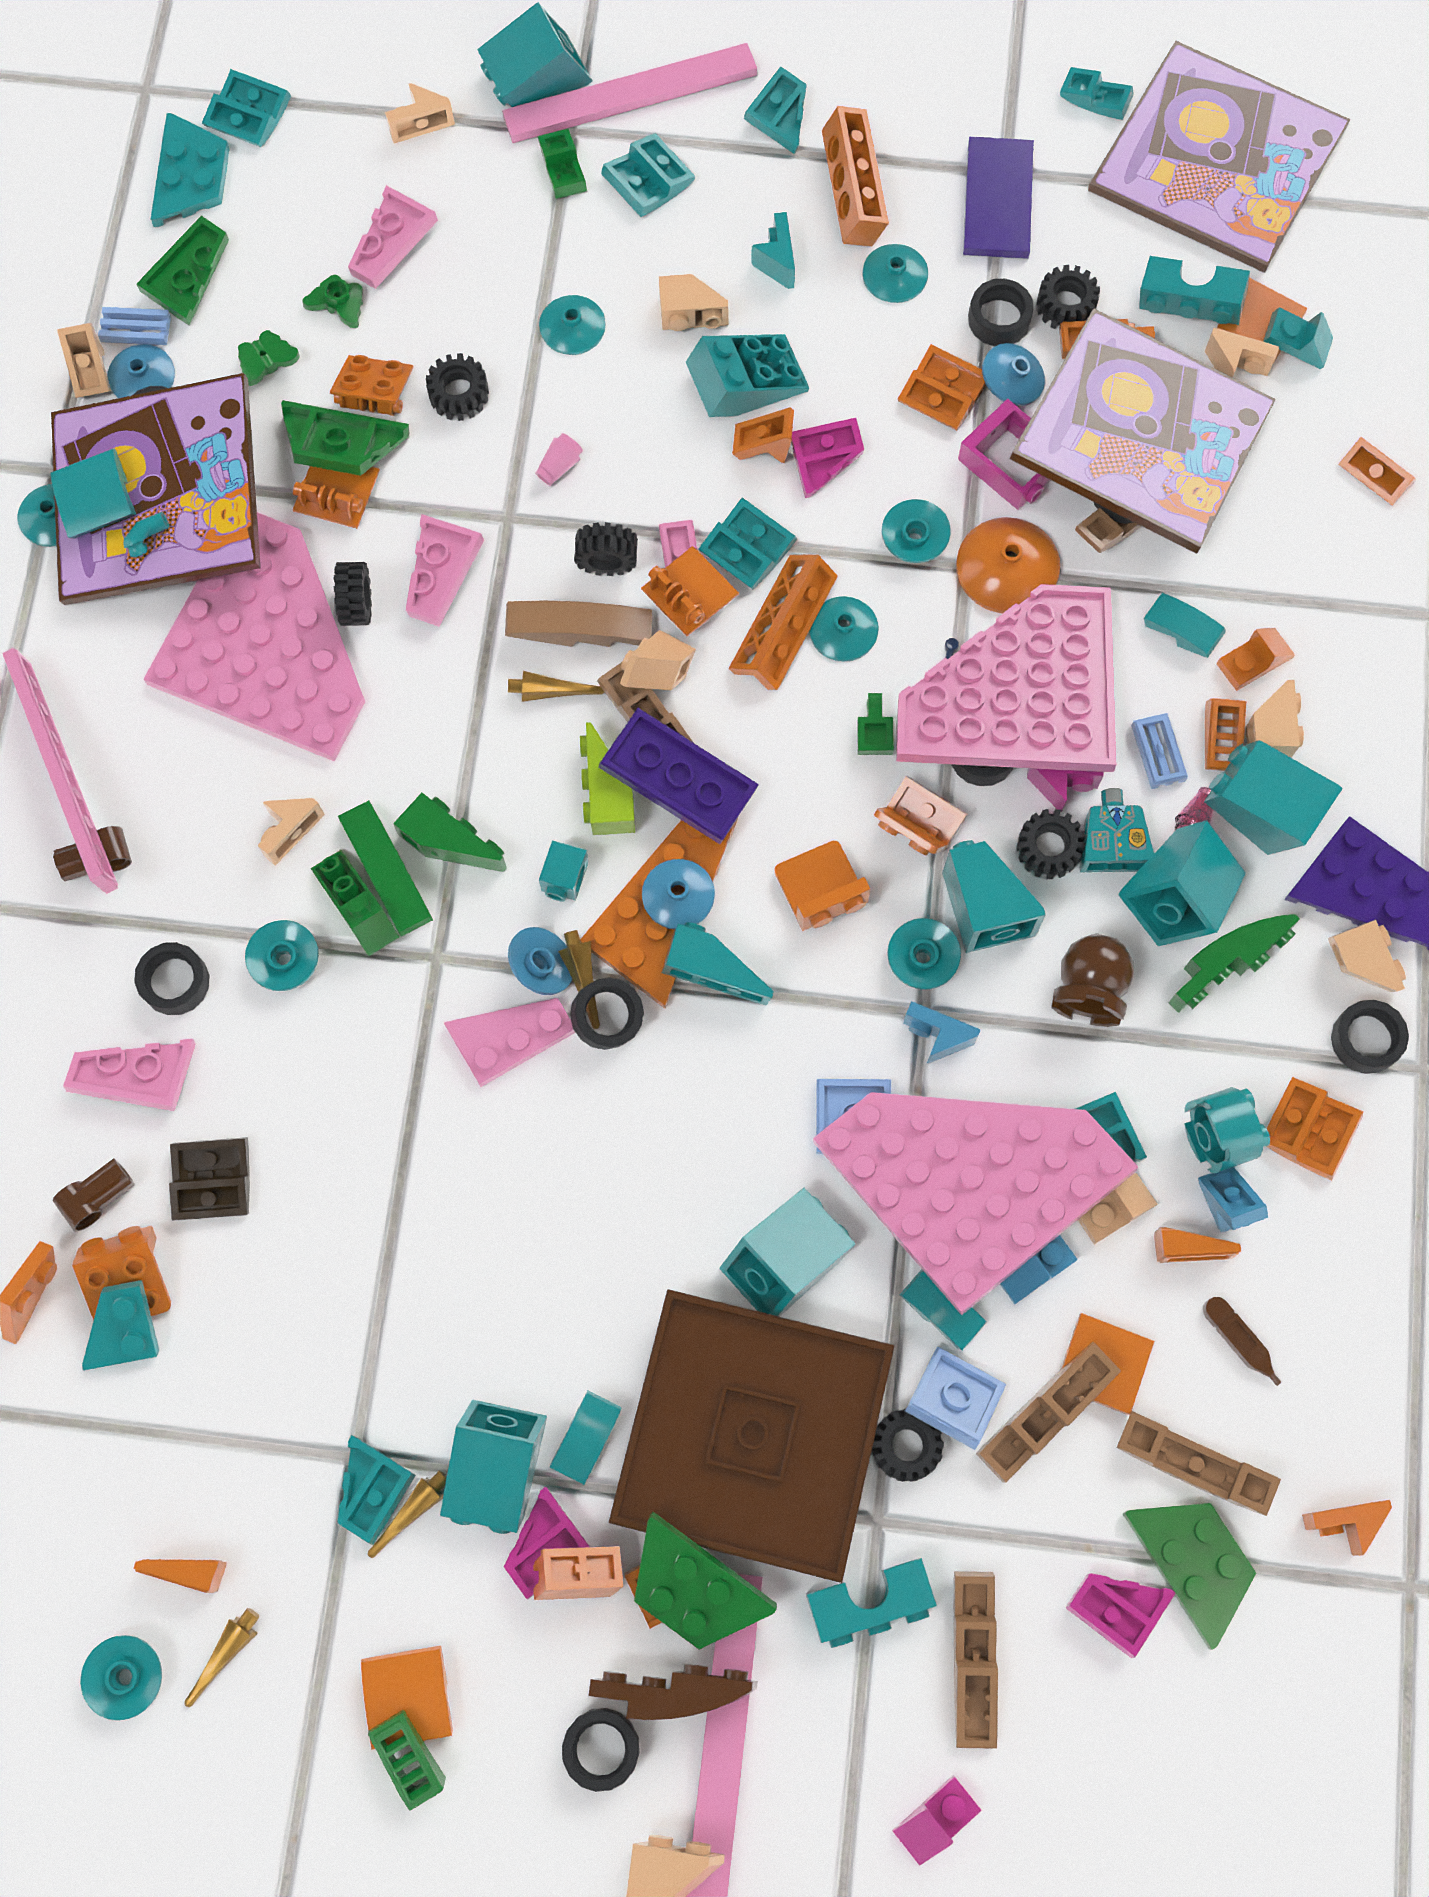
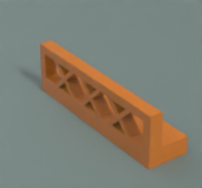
[728,555,838,690]

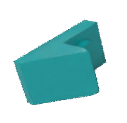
[751,212,795,289]
[1263,307,1333,369]

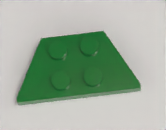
[281,400,410,476]
[1122,1503,1257,1650]
[634,1512,777,1650]

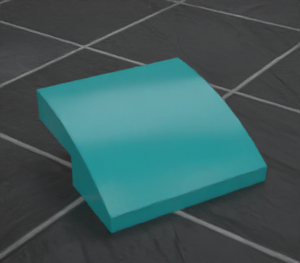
[202,68,292,147]
[601,133,695,217]
[50,449,136,539]
[698,497,797,590]

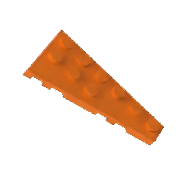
[580,817,739,1009]

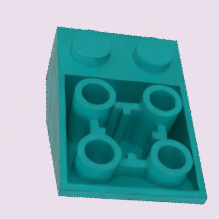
[685,334,810,417]

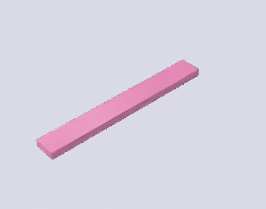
[502,43,757,143]
[2,648,118,894]
[686,1574,763,1897]

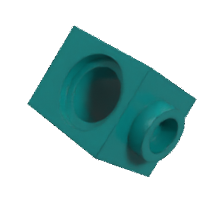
[539,840,589,902]

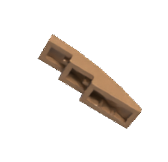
[505,600,652,647]
[597,662,694,743]
[975,1342,1121,1483]
[953,1571,998,1749]

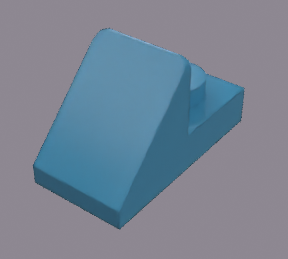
[903,1001,981,1064]
[1198,1167,1269,1232]
[1000,1235,1078,1305]

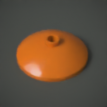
[956,517,1060,614]

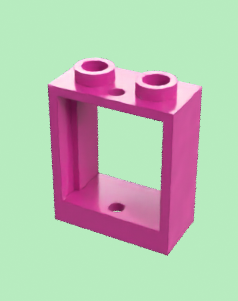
[958,399,1054,510]

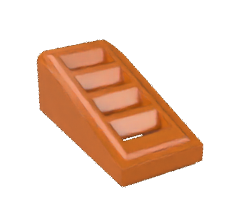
[1205,698,1247,771]
[1154,1227,1241,1263]
[133,1559,227,1593]

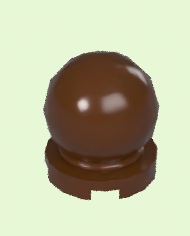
[1051,933,1134,1027]

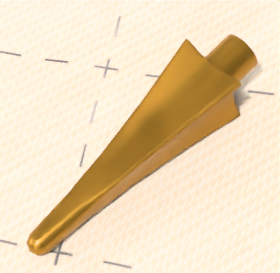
[508,670,605,702]
[558,930,600,1029]
[367,1470,447,1558]
[184,1608,260,1708]

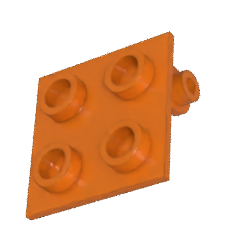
[330,355,414,416]
[292,466,380,529]
[641,546,739,637]

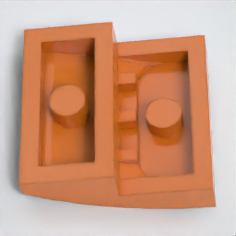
[897,344,986,431]
[1266,1077,1364,1181]
[361,1645,453,1750]

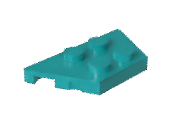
[150,113,230,227]

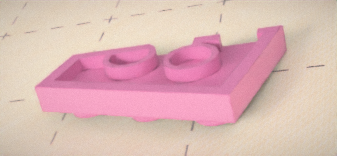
[348,185,438,289]
[405,514,484,627]
[443,998,575,1087]
[63,1038,196,1111]

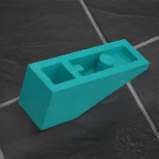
[661,922,774,1006]

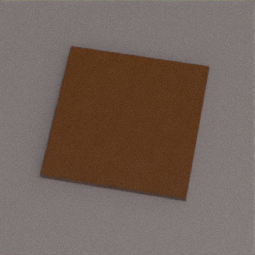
[608,1289,895,1583]

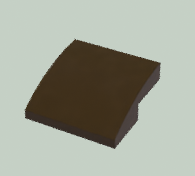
[169,1137,250,1221]

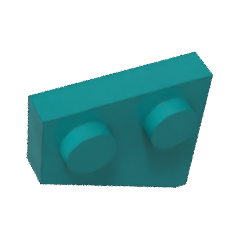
[743,66,807,154]
[82,1280,160,1371]
[337,1435,416,1545]

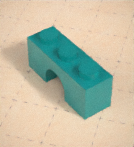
[1139,255,1250,325]
[806,1558,937,1648]

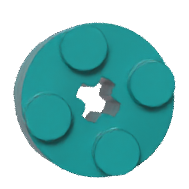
[1184,1087,1270,1173]

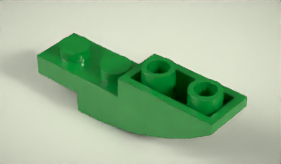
[1168,914,1300,1013]

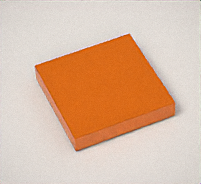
[1217,277,1308,364]
[1060,1313,1155,1415]

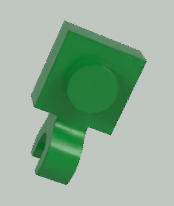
[857,693,894,755]

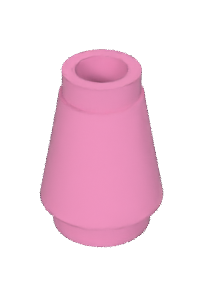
[535,433,583,486]

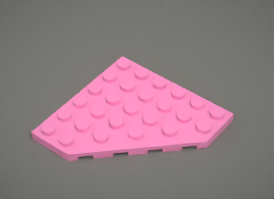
[143,512,365,762]
[896,584,1117,772]
[813,1092,1138,1315]

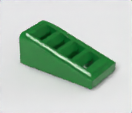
[368,1710,446,1811]

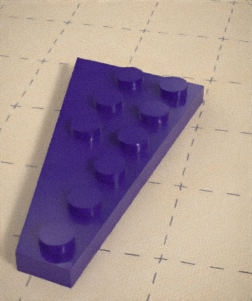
[1284,816,1429,950]

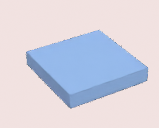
[816,1079,891,1155]
[905,1346,1006,1450]

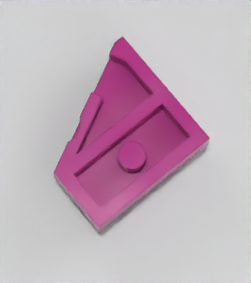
[791,417,864,498]
[503,1486,590,1600]
[1065,1573,1176,1659]

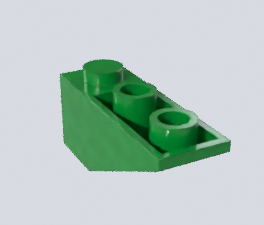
[393,792,507,872]
[310,849,400,956]

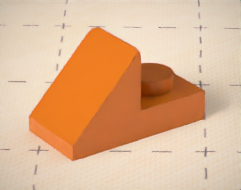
[732,407,794,463]
[1216,628,1295,691]
[1302,1500,1392,1556]

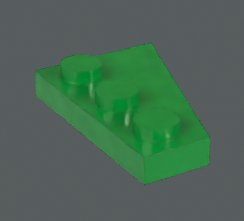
[136,215,229,326]

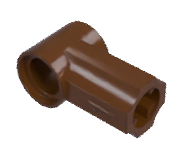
[53,826,132,882]
[52,1158,135,1232]

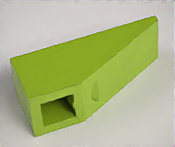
[580,722,636,835]

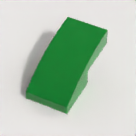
[537,129,587,199]

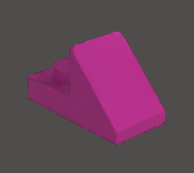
[1027,768,1104,812]
[892,1775,982,1866]

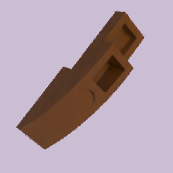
[588,1664,758,1720]

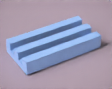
[98,307,171,345]
[1131,713,1188,789]

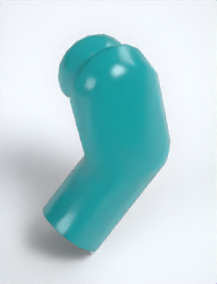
[123,512,169,558]

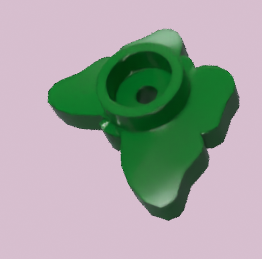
[302,274,363,328]
[237,330,300,386]

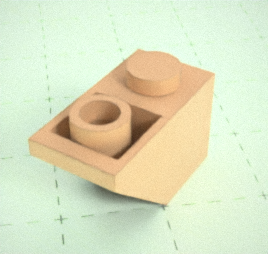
[658,274,729,331]
[620,630,696,690]
[1246,680,1304,758]
[1327,920,1406,992]
[626,1835,725,1897]

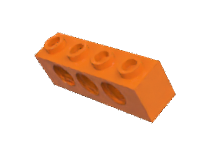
[821,106,889,247]

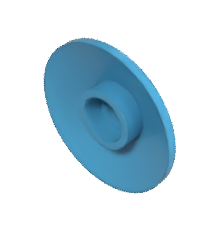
[982,343,1045,406]
[107,344,175,398]
[642,859,715,929]
[508,927,572,995]

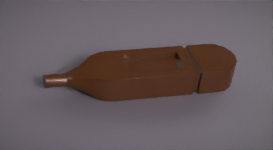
[1203,1297,1282,1386]

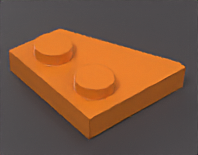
[0,1241,57,1344]

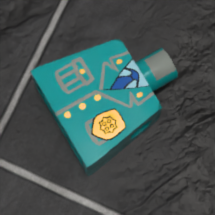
[1079,788,1154,873]

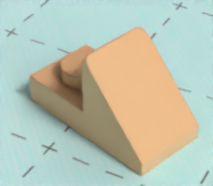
[385,83,455,144]
[57,323,111,398]
[1205,327,1279,377]
[258,798,325,866]
[1078,1173,1158,1245]

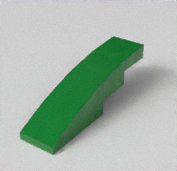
[337,800,433,937]

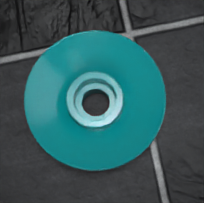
[862,244,928,303]
[539,295,606,355]
[17,484,56,547]
[881,499,951,563]
[809,596,879,662]
[887,918,961,990]
[245,920,319,991]
[80,1635,162,1721]

